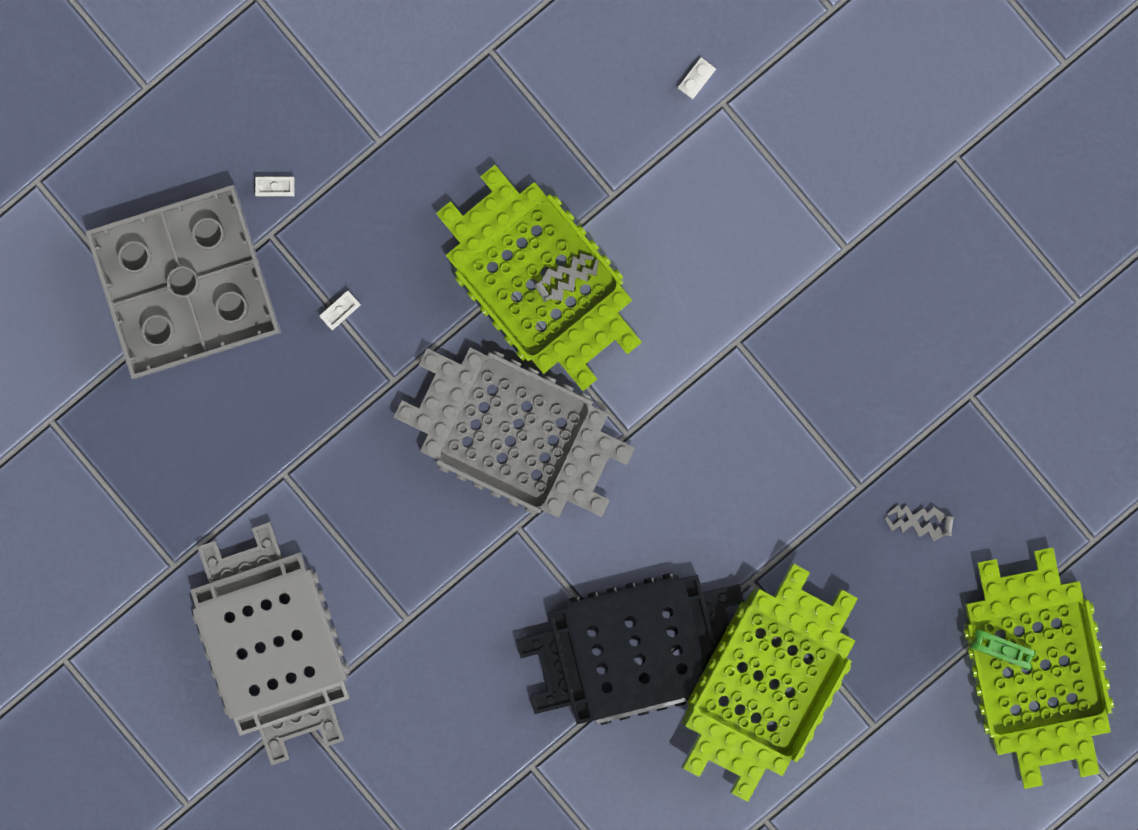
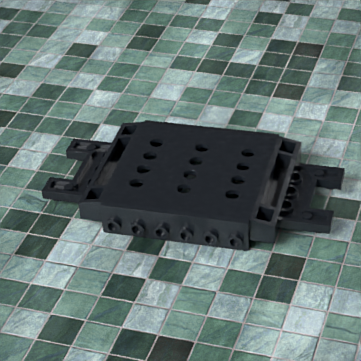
[516,572,744,725]

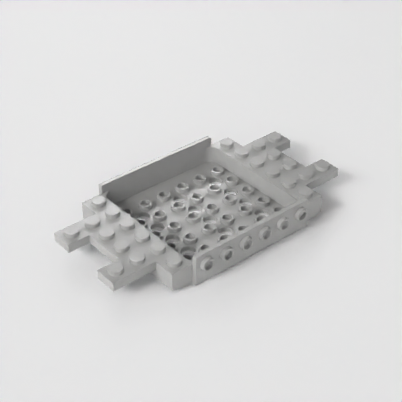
[394,348,635,518]
[190,522,350,765]

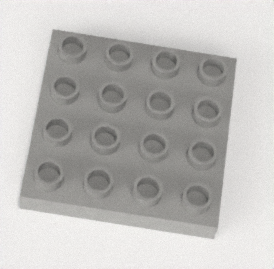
[85,185,281,379]

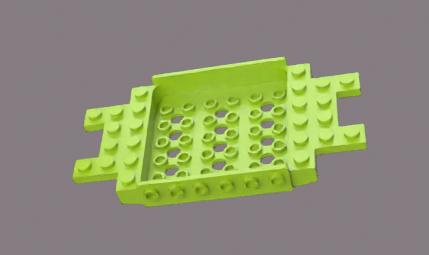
[436,165,642,391]
[963,547,1114,789]
[681,563,858,802]

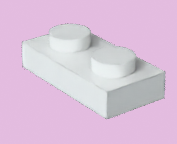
[678,57,716,100]
[255,177,295,197]
[320,291,361,331]

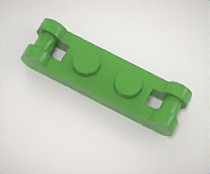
[970,630,1036,670]

